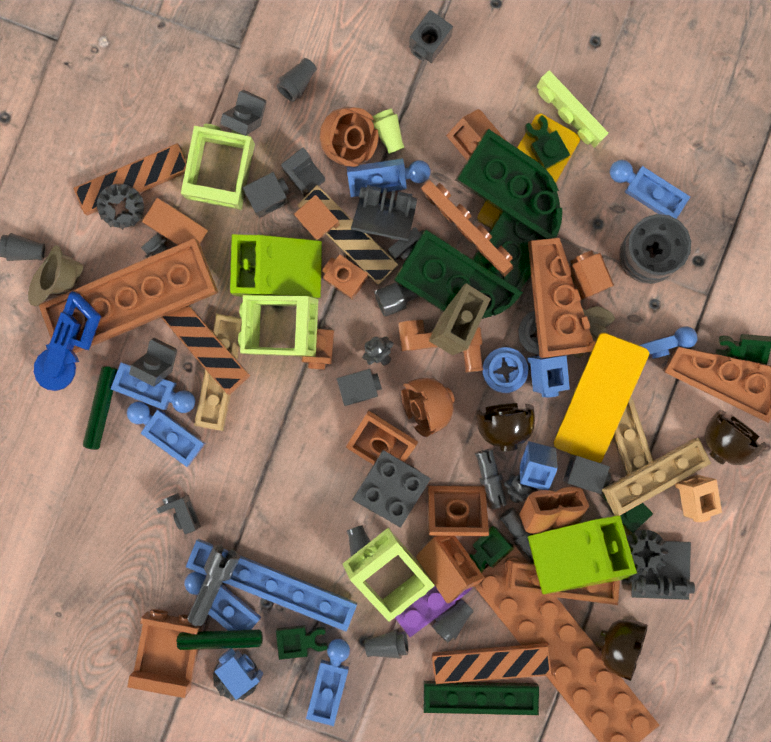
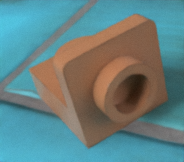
[302,329,334,370]

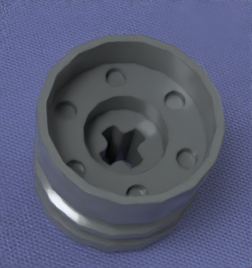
[619,214,691,284]

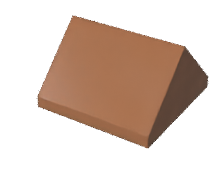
[346,410,418,465]
[428,486,489,536]

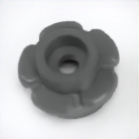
[141,233,168,258]

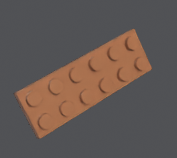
[39,238,218,353]

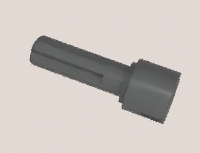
[374,282,419,317]
[187,545,240,626]

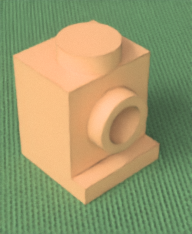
[675,475,722,522]

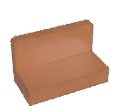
[446,109,506,160]
[416,536,485,603]

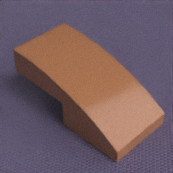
[141,198,208,245]

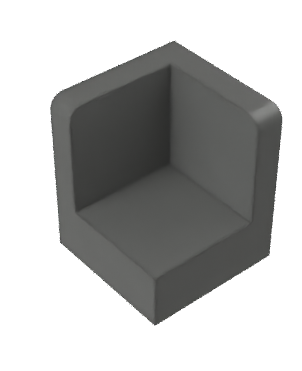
[281,147,325,198]

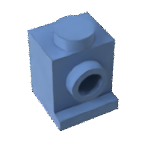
[527,355,570,398]
[214,648,263,700]

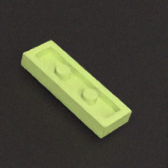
[537,70,609,148]

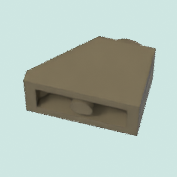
[429,284,491,355]

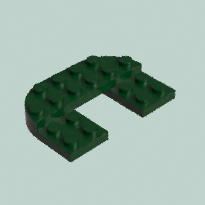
[394,129,563,319]

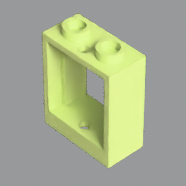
[181,124,255,210]
[238,295,318,357]
[342,528,435,622]

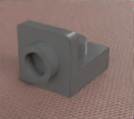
[220,90,267,136]
[388,227,424,261]
[129,338,177,387]
[156,493,201,535]

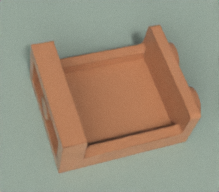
[127,609,203,698]

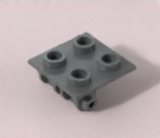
[351,185,418,241]
[352,450,431,528]
[631,541,695,600]

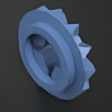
[482,347,528,393]

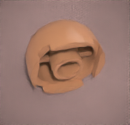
[319,107,379,167]
[401,377,455,437]

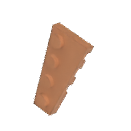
[421,180,513,277]
[528,238,596,358]
[663,346,771,423]

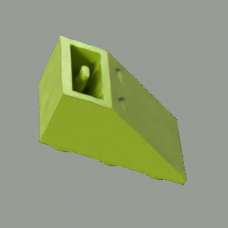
[230,234,322,298]
[528,516,637,595]

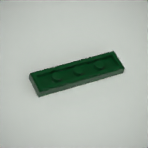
[423,681,539,715]

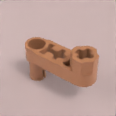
[398,320,483,373]

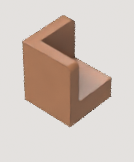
[294,195,340,240]

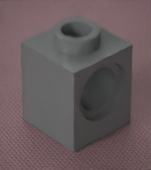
[409,10,453,64]
[243,172,290,218]
[336,369,382,406]
[563,454,611,494]

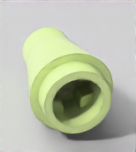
[372,108,405,154]

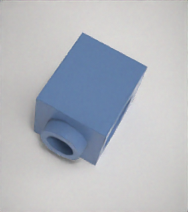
[520,441,558,490]

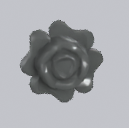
[362,336,394,365]
[504,474,538,503]

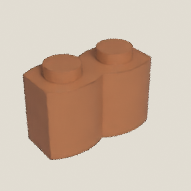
[570,250,614,300]
[519,487,589,534]

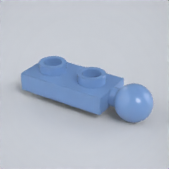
[346,159,431,197]
[610,160,690,219]
[639,326,698,359]
[111,362,195,413]
[127,402,206,467]
[184,571,261,631]
[306,639,350,726]

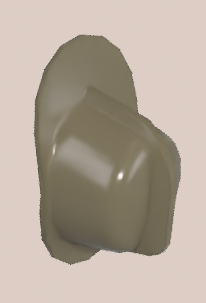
[28,245,83,306]

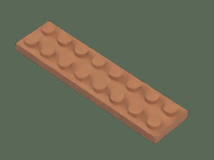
[474,544,660,742]

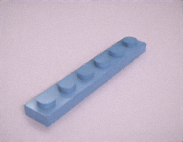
[186,539,358,632]

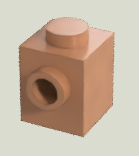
[322,254,369,300]

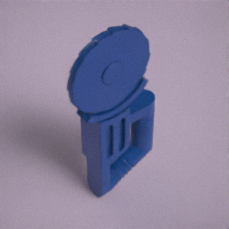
[33,291,101,391]

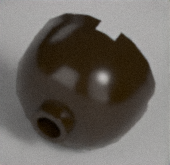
[476,403,535,451]
[705,410,767,465]
[597,619,648,681]

